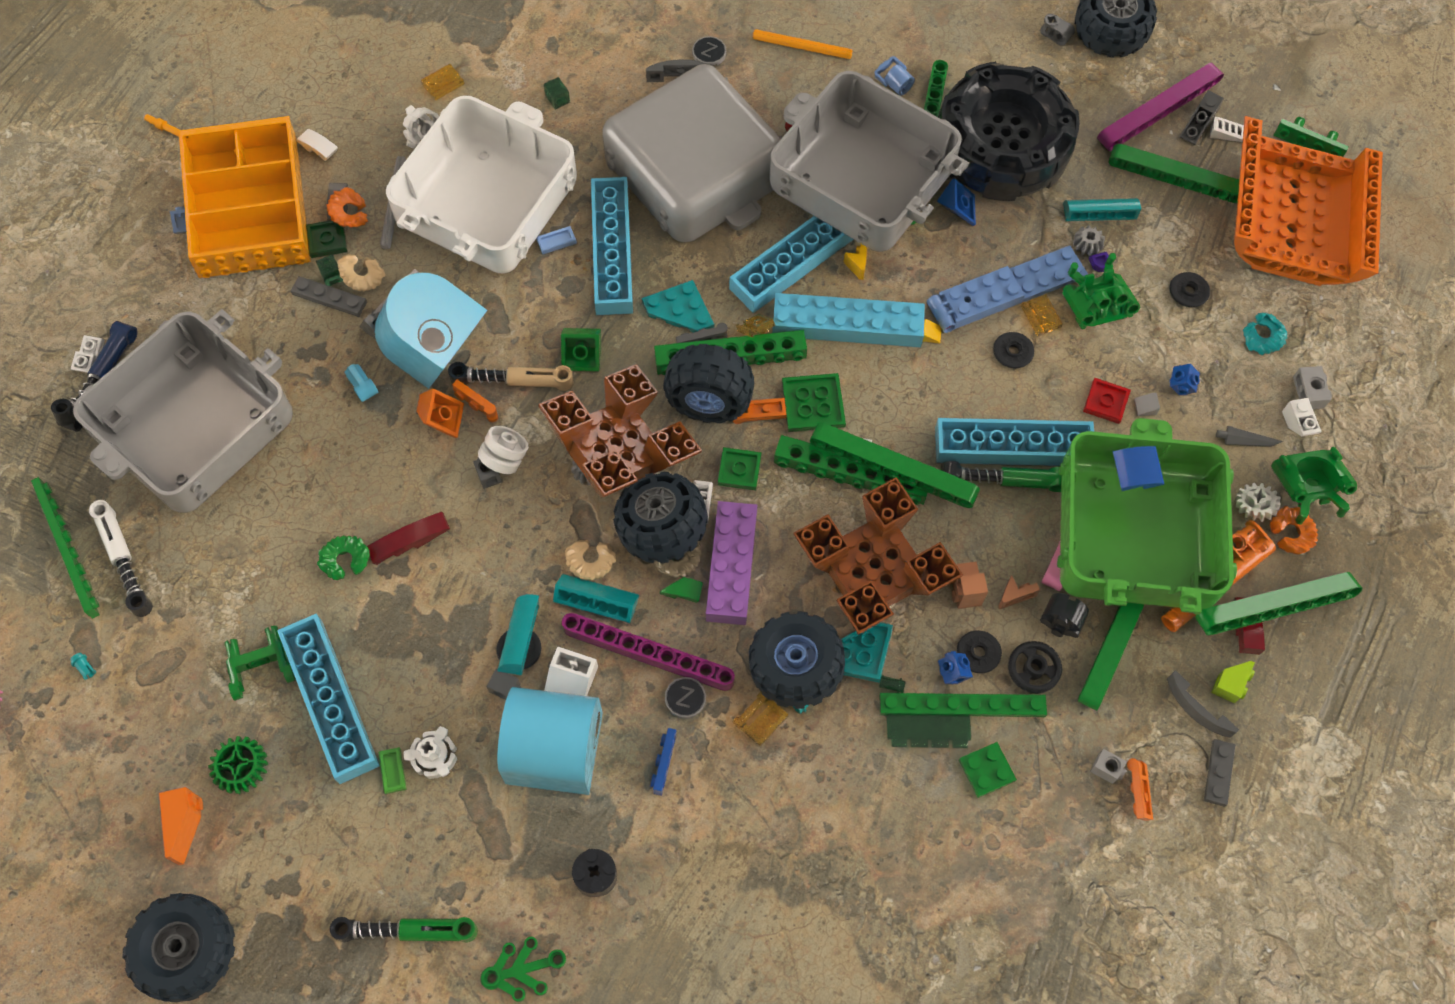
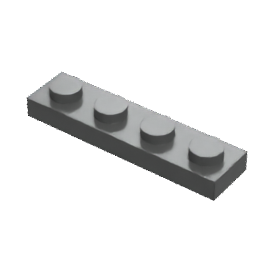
[291,276,367,317]

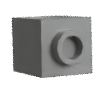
[1090,749,1127,784]

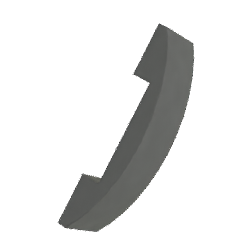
[646,59,714,82]
[1167,670,1239,738]

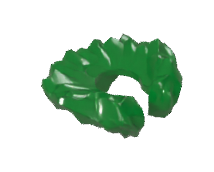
[317,535,370,580]

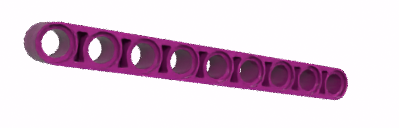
[1097,62,1224,151]
[562,613,735,691]

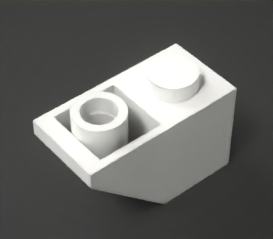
[1282,398,1322,436]

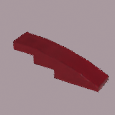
[367,512,450,565]

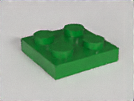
[718,447,762,491]
[959,742,1017,798]

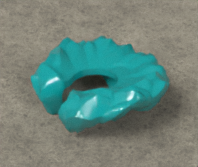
[1243,312,1288,355]

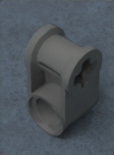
[1040,14,1075,46]

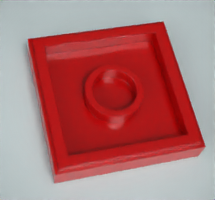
[1083,377,1131,424]

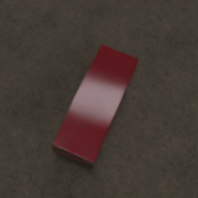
[1234,597,1265,655]

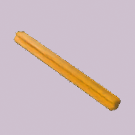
[753,29,853,59]

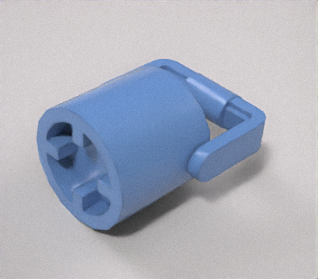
[874,56,915,96]

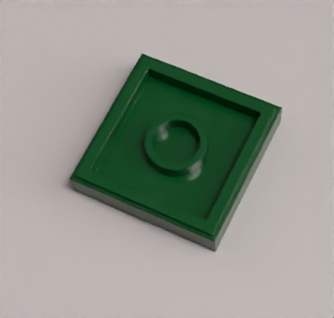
[306,220,348,258]

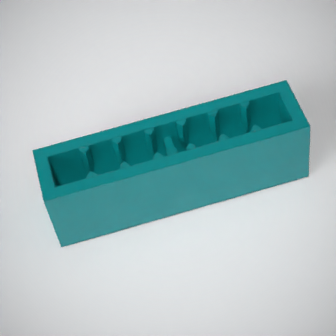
[1063,198,1141,221]
[553,574,639,623]
[497,594,539,675]

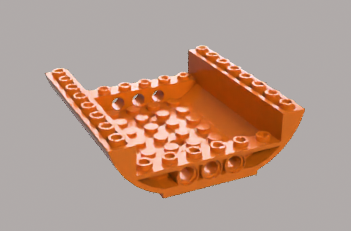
[1234,116,1383,286]

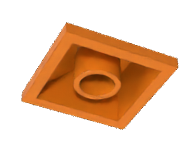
[416,388,464,438]

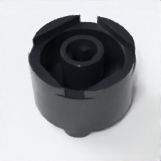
[1040,593,1089,638]
[572,849,617,897]

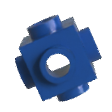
[1170,363,1200,395]
[938,651,973,684]

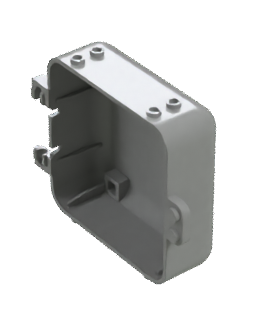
[602,64,782,242]
[770,71,969,252]
[73,309,293,513]

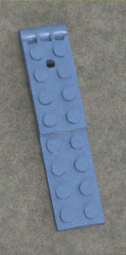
[926,245,1088,333]

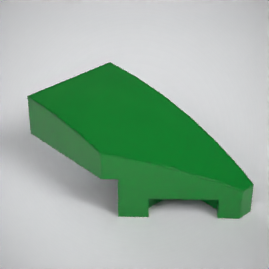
[659,577,703,603]

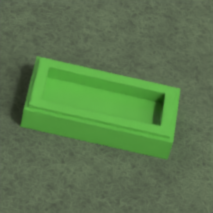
[378,747,407,794]

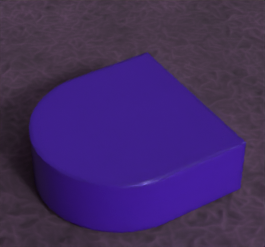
[1089,252,1109,272]

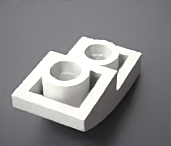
[296,129,338,161]
[71,335,105,373]

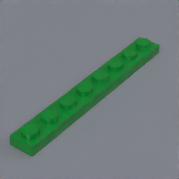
[31,477,100,619]
[879,693,1047,717]

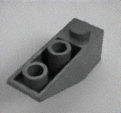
[1180,90,1224,145]

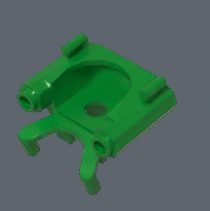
[1062,253,1141,330]
[1271,447,1357,525]

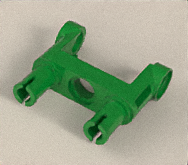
[224,626,296,701]

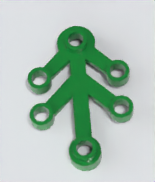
[480,936,566,1002]

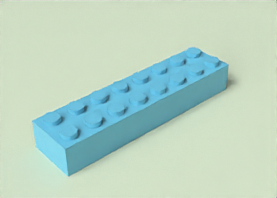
[591,177,633,315]
[729,216,854,313]
[772,293,925,347]
[935,418,1094,466]
[277,613,380,784]

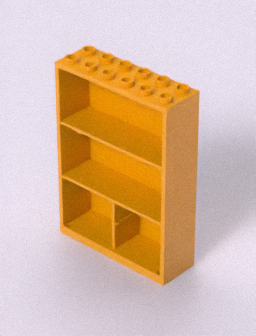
[179,116,311,278]

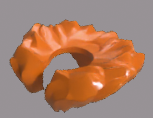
[326,187,368,228]
[1270,506,1318,555]

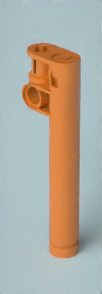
[1161,520,1276,632]

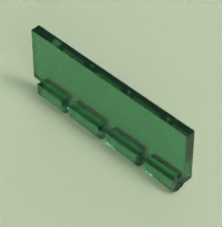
[886,714,971,748]

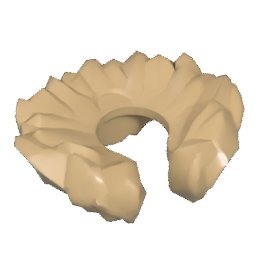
[337,254,386,292]
[565,540,616,581]

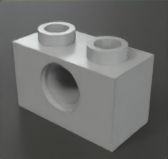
[1293,366,1332,409]

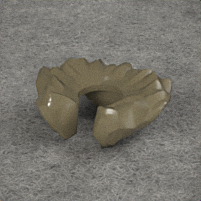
[655,541,702,578]

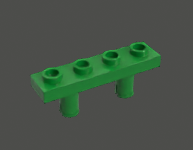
[1273,117,1349,157]

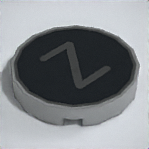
[692,36,726,66]
[665,677,706,719]

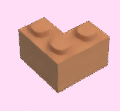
[950,562,988,609]

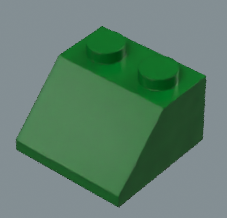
[561,328,601,371]

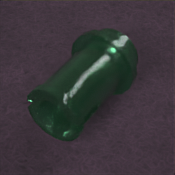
[879,675,906,694]

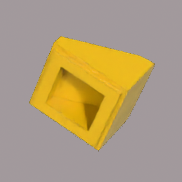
[922,319,942,344]

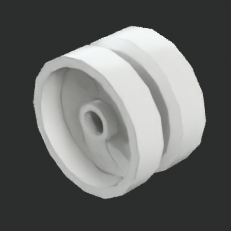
[478,426,529,474]

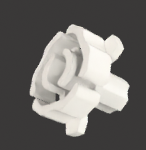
[403,105,439,149]
[404,726,457,779]

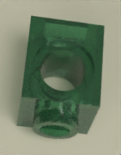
[543,77,570,110]
[316,254,343,286]

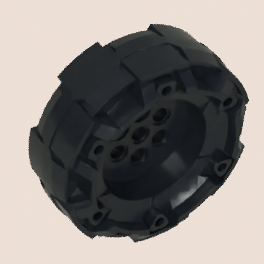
[938,61,1080,201]

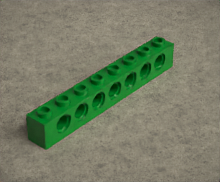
[654,330,807,375]
[774,435,927,505]

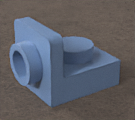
[170,206,187,234]

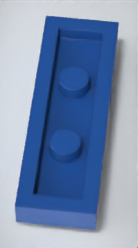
[650,728,677,796]

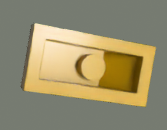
[843,243,867,280]

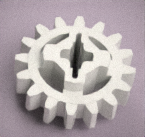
[1235,483,1281,522]

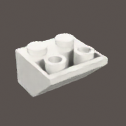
[544,647,598,696]

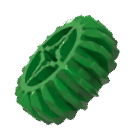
[208,736,269,794]

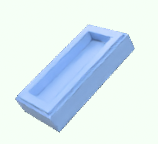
[536,226,577,255]

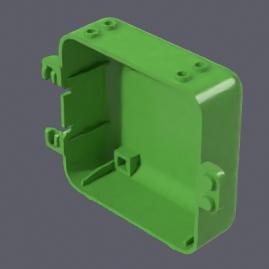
[1057,418,1237,615]

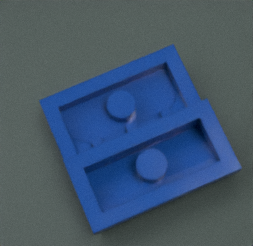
[1113,446,1165,491]

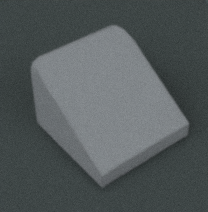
[1134,392,1160,416]

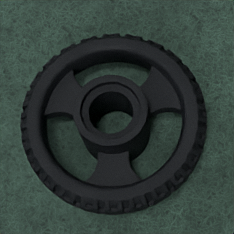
[1008,641,1062,694]

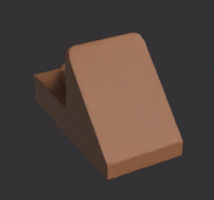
[998,575,1040,609]

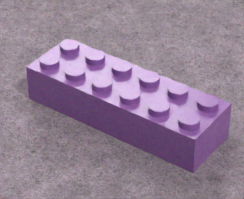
[706,501,757,625]

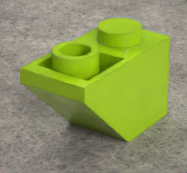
[1211,661,1255,703]

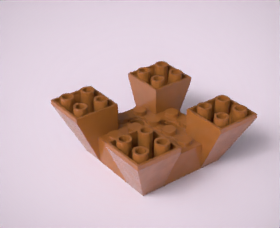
[538,364,702,498]
[793,477,963,635]

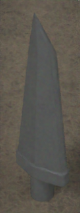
[1216,426,1283,447]

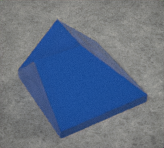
[937,178,976,226]

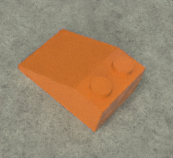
[159,787,203,865]

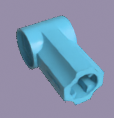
[344,364,379,402]

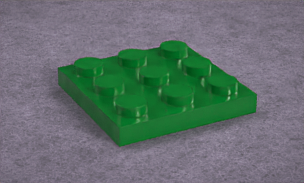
[782,373,846,432]

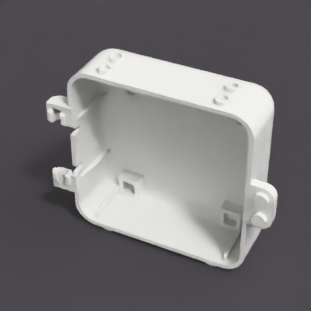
[386,96,577,274]

